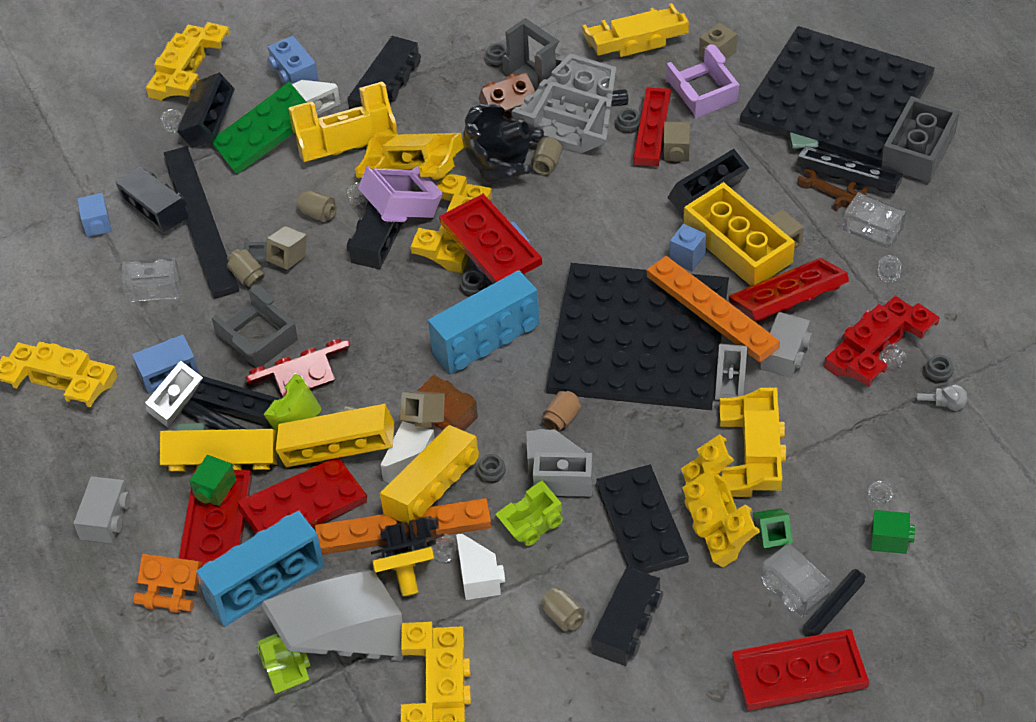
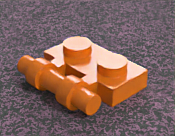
[133,554,202,613]

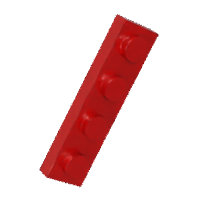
[634,87,671,167]

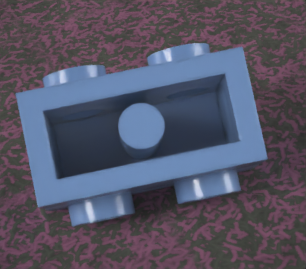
[267,36,319,85]

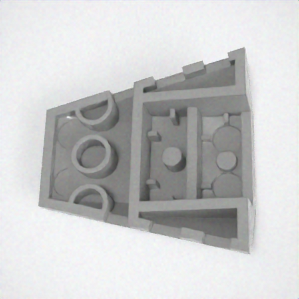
[512,54,616,154]
[261,569,404,661]

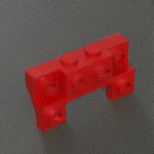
[824,295,940,387]

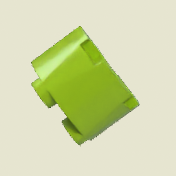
[264,373,322,433]
[496,480,563,546]
[257,633,310,694]

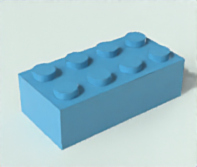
[428,270,540,374]
[196,510,325,627]

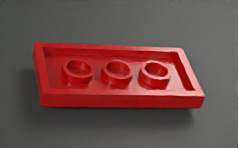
[439,193,543,284]
[728,258,849,321]
[238,458,367,534]
[179,470,252,568]
[732,629,869,711]

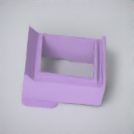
[666,44,739,119]
[358,166,443,222]

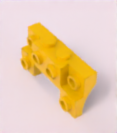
[582,3,689,57]
[146,22,230,101]
[288,82,398,162]
[355,133,464,180]
[410,173,492,273]
[0,341,118,407]
[720,388,786,497]
[681,434,760,568]
[401,622,471,722]

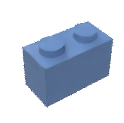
[132,335,199,394]

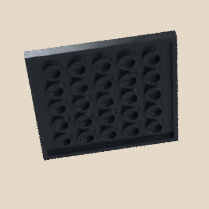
[740,26,935,167]
[546,263,729,411]

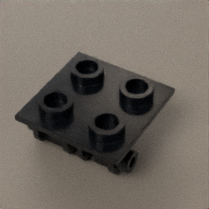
[371,516,445,558]

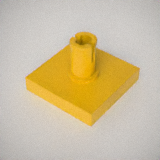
[371,547,434,596]

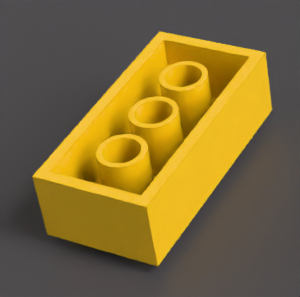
[684,182,795,286]

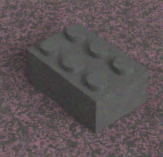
[881,96,959,183]

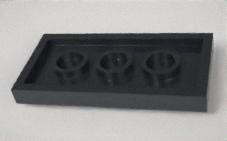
[596,464,689,574]

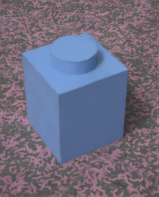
[77,193,112,237]
[670,224,706,272]

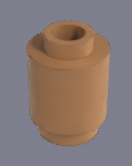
[542,391,581,432]

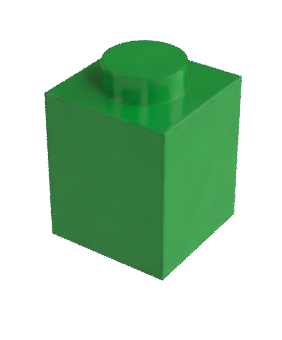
[190,454,236,506]
[753,508,793,548]
[871,510,915,554]

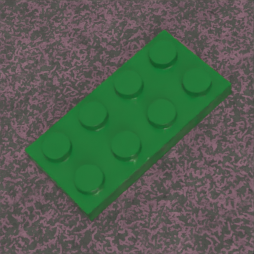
[211,81,307,175]

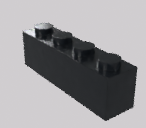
[347,35,421,110]

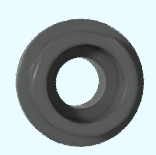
[485,43,507,65]
[616,108,641,131]
[460,270,487,295]
[925,355,954,381]
[477,454,506,481]

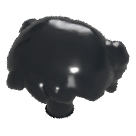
[463,104,544,183]

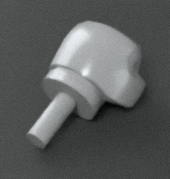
[917,385,968,411]

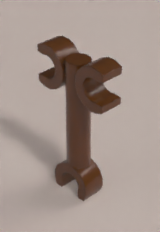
[797,168,867,217]

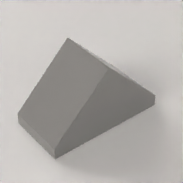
[715,344,747,400]

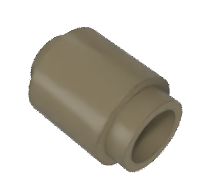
[532,137,563,175]
[297,190,337,222]
[226,249,265,288]
[541,587,585,631]

